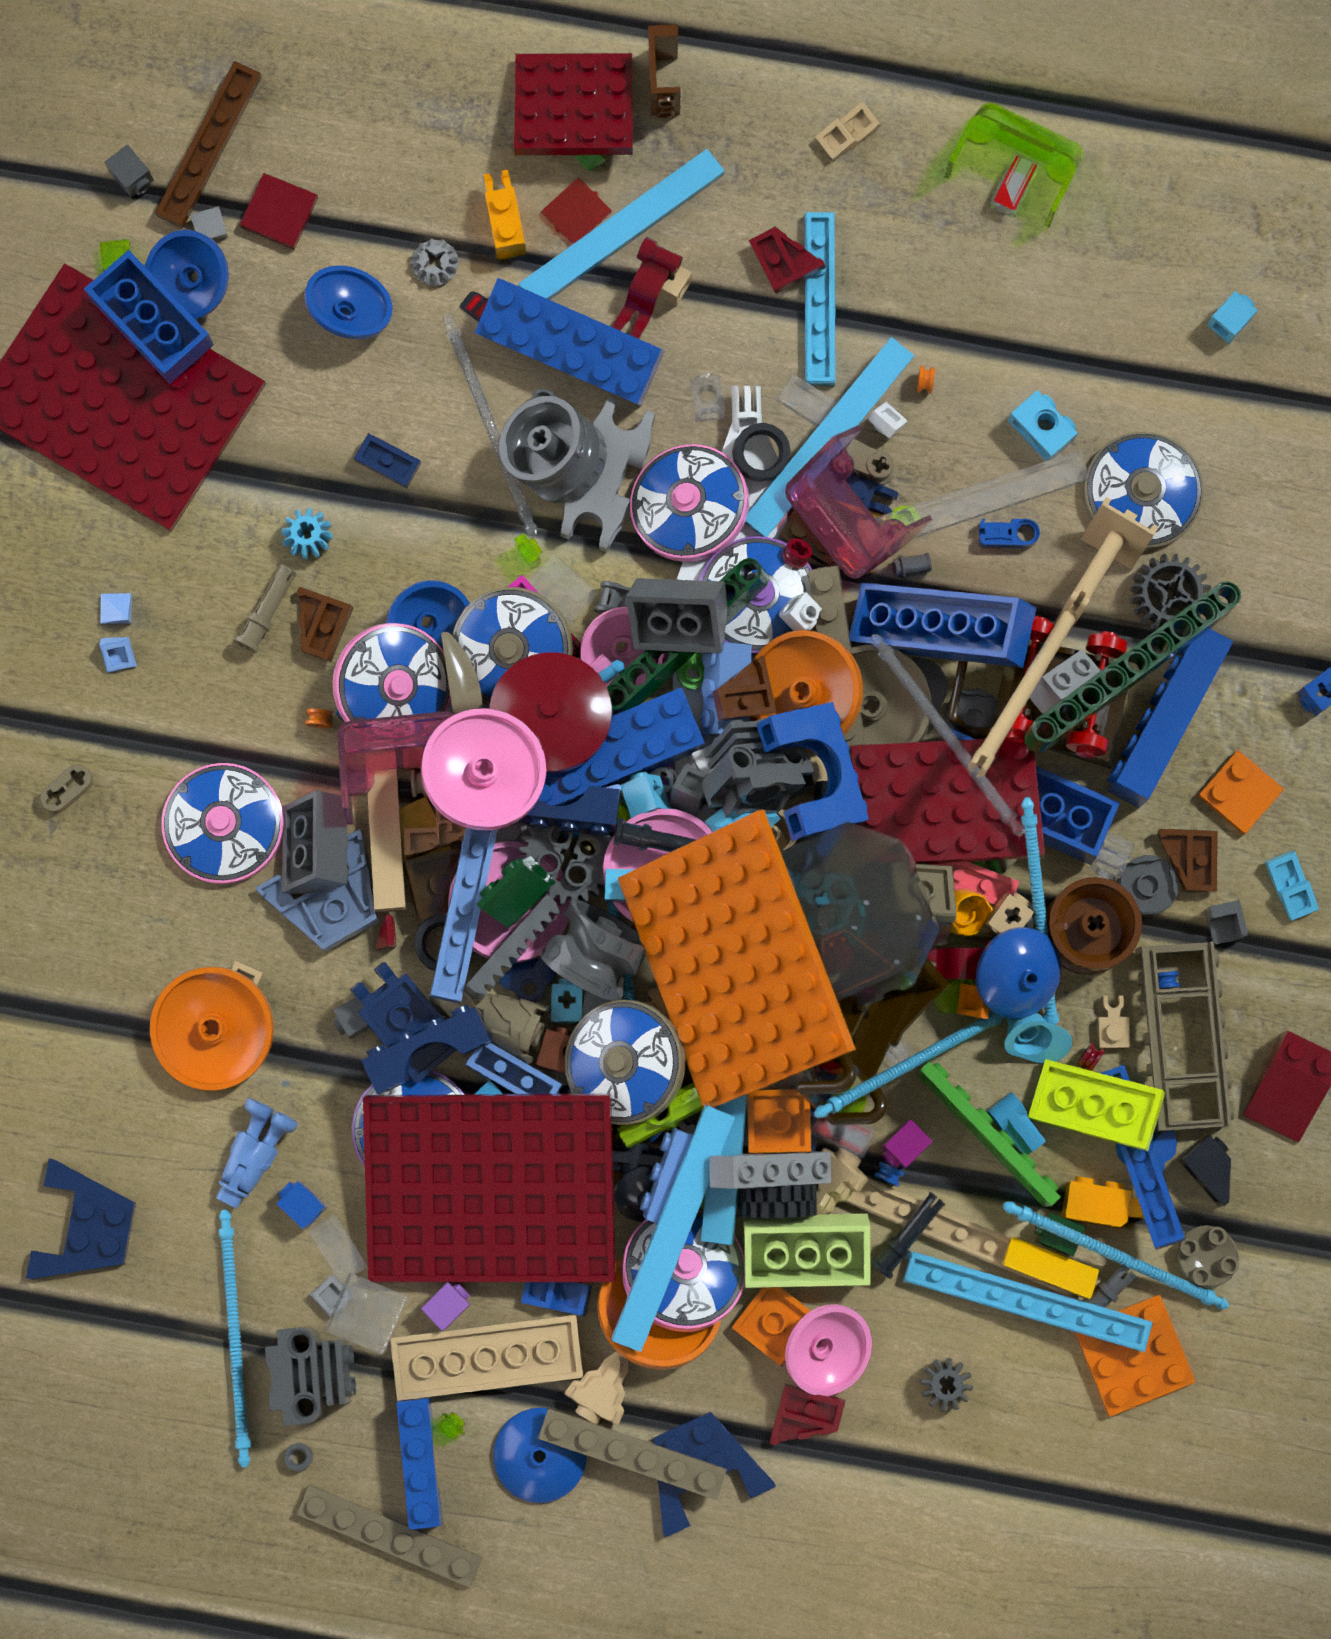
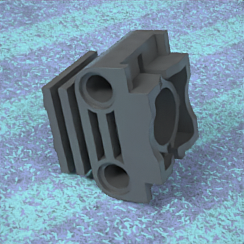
[702,718,814,817]
[265,1327,356,1426]

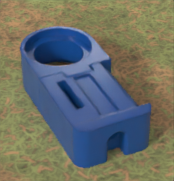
[979,518,1040,548]

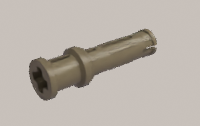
[233,564,297,654]

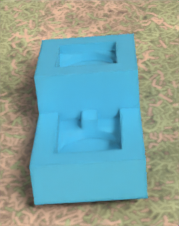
[1264,850,1319,921]

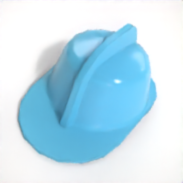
[1004,1013,1072,1064]

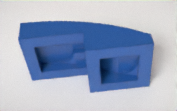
[521,1282,592,1316]

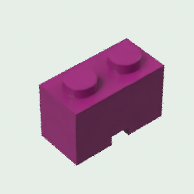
[880,1119,933,1170]

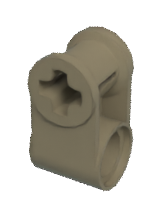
[835,439,894,485]

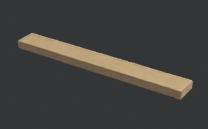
[843,1178,1072,1297]

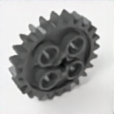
[518,825,613,906]

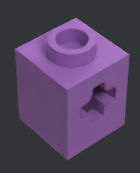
[421,1282,471,1331]

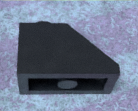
[1178,1135,1231,1207]

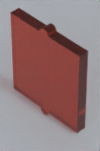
[541,177,612,244]

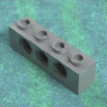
[709,1151,831,1189]

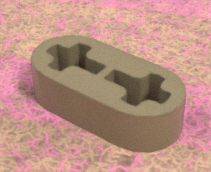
[40,764,93,813]

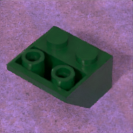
[476,856,557,928]

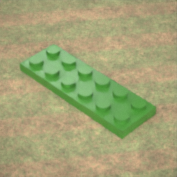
[915,1061,1060,1207]

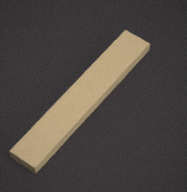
[364,738,406,912]

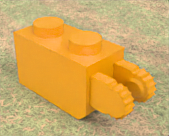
[483,170,526,260]
[1061,1176,1144,1227]

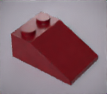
[1242,1031,1331,1143]

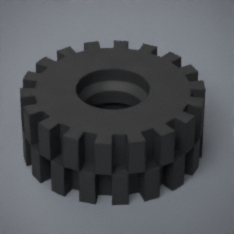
[739,1184,817,1218]

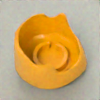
[942,888,993,937]

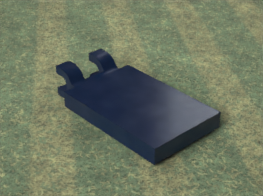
[349,962,457,1084]

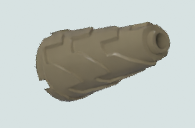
[429,991,551,1064]

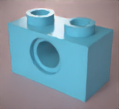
[1008,390,1078,464]

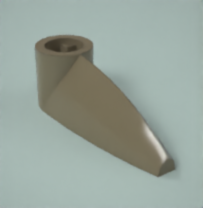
[441,632,484,715]

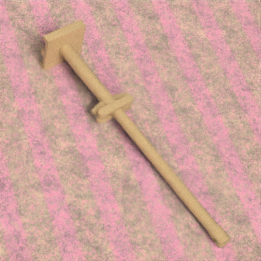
[968,497,1158,776]

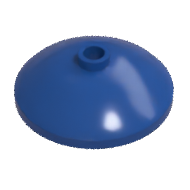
[145,230,229,320]
[304,266,393,339]
[386,580,470,651]
[976,927,1061,1019]
[493,1407,587,1503]

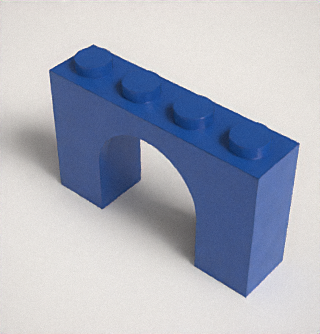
[757,702,869,842]

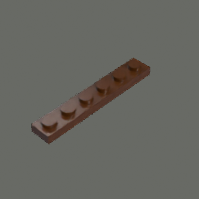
[155,61,262,229]

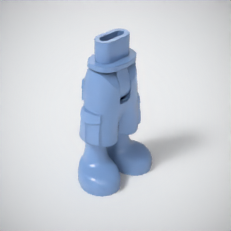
[216,1097,298,1208]

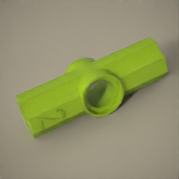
[617,1082,704,1148]

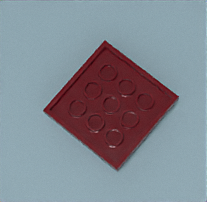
[514,53,633,156]

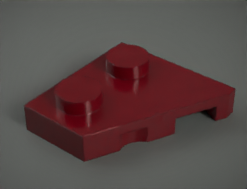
[749,227,826,294]
[770,1383,845,1445]

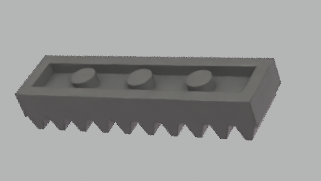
[464,895,560,1001]

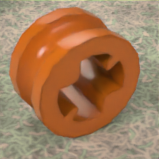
[917,365,935,394]
[305,708,333,728]

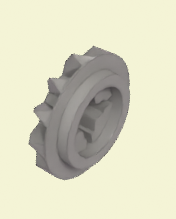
[411,238,458,286]

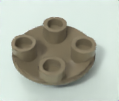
[1177,1226,1239,1288]

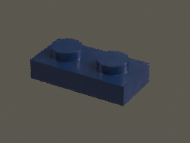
[354,433,421,489]

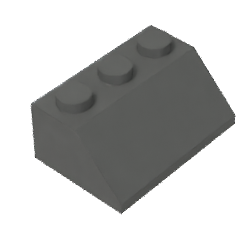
[626,578,728,653]
[282,790,349,894]

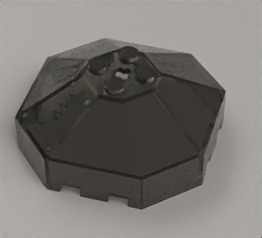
[781,822,940,1007]

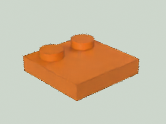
[1197,750,1284,836]
[748,1089,811,1154]
[731,1287,811,1367]

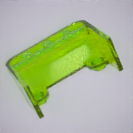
[944,103,1084,228]

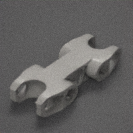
[561,398,655,552]

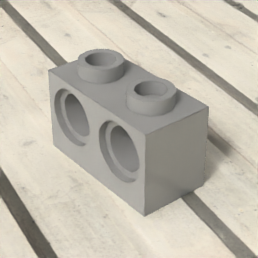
[1029,649,1100,713]

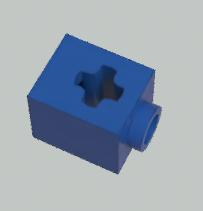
[1298,667,1331,716]
[276,1181,328,1230]

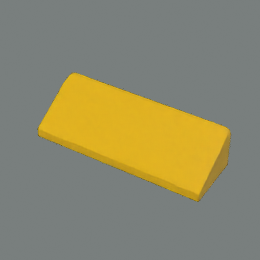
[1001,1236,1099,1300]

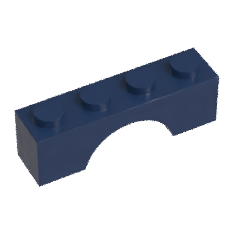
[512,786,620,836]
[361,1004,493,1095]

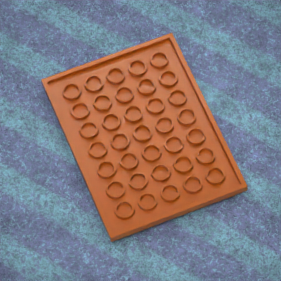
[618,810,856,1108]

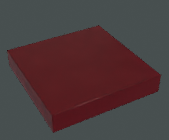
[240,173,318,250]

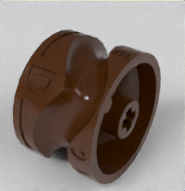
[1045,877,1142,975]

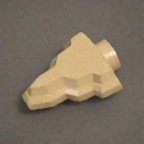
[816,1147,868,1215]
[564,1351,628,1426]

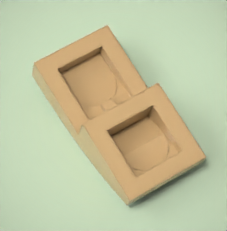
[815,101,882,160]

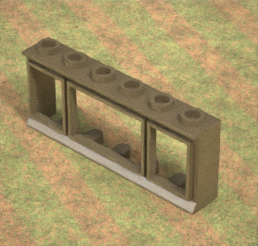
[1134,942,1234,1132]

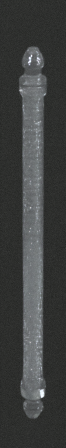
[443,313,537,536]
[871,634,1025,837]

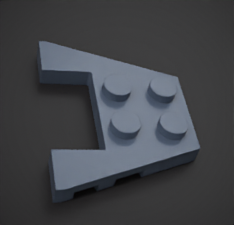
[256,829,378,952]

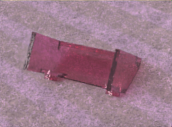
[785,425,933,579]
[337,711,454,825]

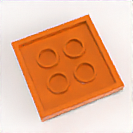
[1074,1294,1196,1417]

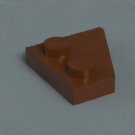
[297,587,354,663]
[712,656,777,721]
[1157,829,1218,893]

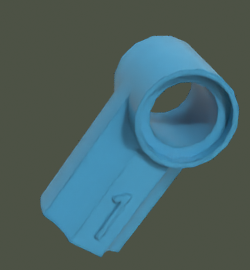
[986,1092,1046,1155]

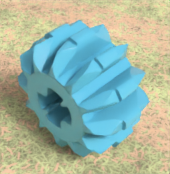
[281,508,333,560]

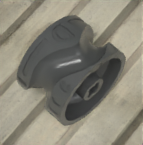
[499,396,607,503]
[541,900,646,1001]

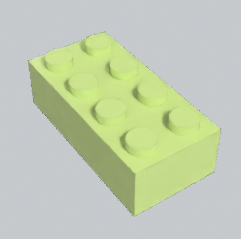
[744,1214,871,1288]

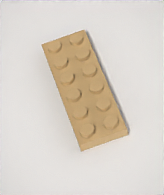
[390,1315,583,1401]

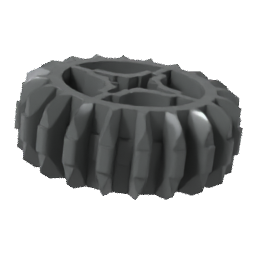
[1129,554,1211,634]

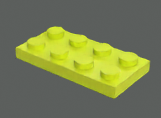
[1028,1059,1165,1152]

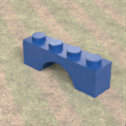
[396,1397,443,1530]

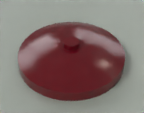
[489,652,612,774]

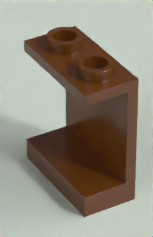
[648,25,681,119]

